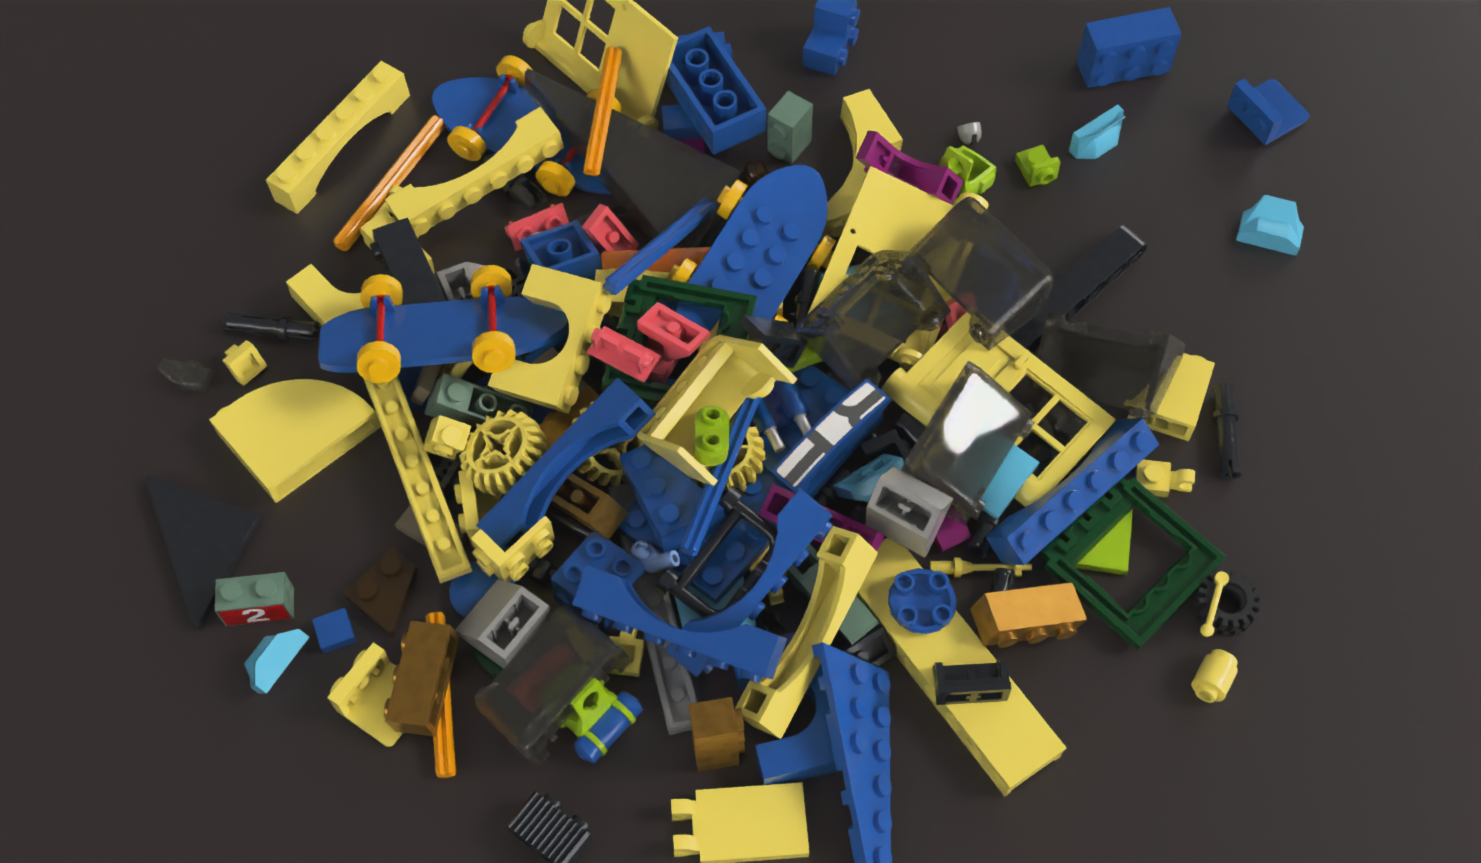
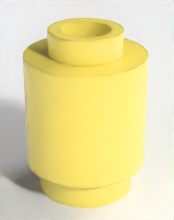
[1191,649,1238,703]

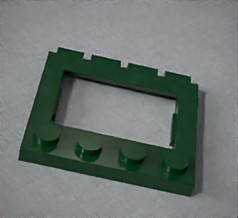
[601,275,757,405]
[1039,477,1227,651]

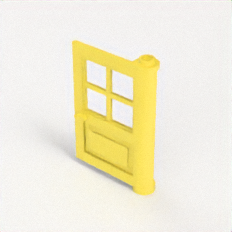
[523,0,678,144]
[805,166,989,371]
[881,307,1116,507]

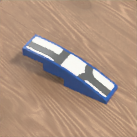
[771,379,892,493]

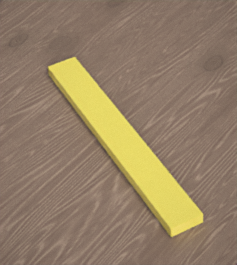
[363,376,472,584]

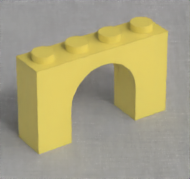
[286,210,435,327]
[488,264,612,414]

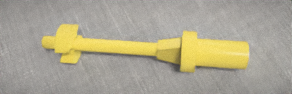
[930,557,1032,578]

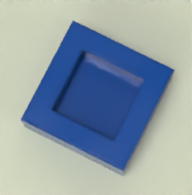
[312,608,357,654]

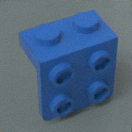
[1227,78,1310,145]
[551,532,644,632]

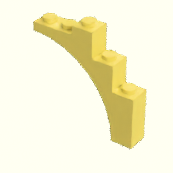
[819,89,903,241]

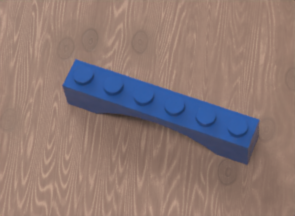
[476,378,656,552]
[985,418,1159,565]
[665,488,833,677]
[572,565,787,683]

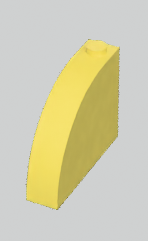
[209,379,381,503]

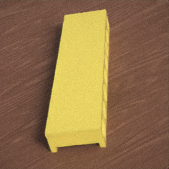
[856,537,1066,796]

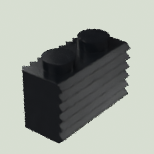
[506,791,593,863]

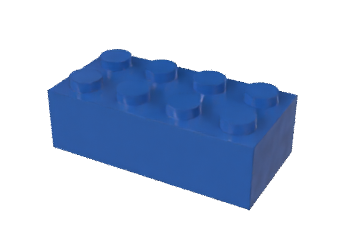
[665,26,766,155]

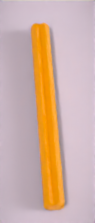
[333,115,445,252]

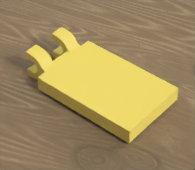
[671,782,809,863]

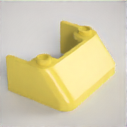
[637,335,797,486]

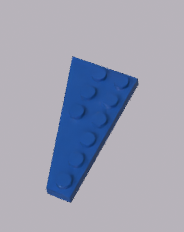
[812,642,892,863]

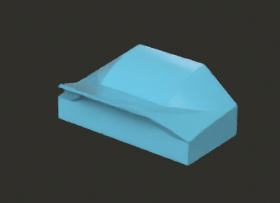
[1069,104,1125,159]
[1236,195,1304,256]
[833,453,905,503]
[244,629,309,694]

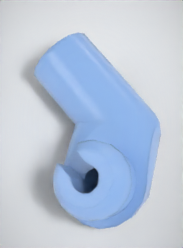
[631,540,680,573]

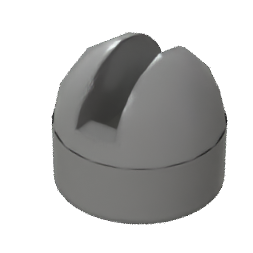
[957,122,982,145]

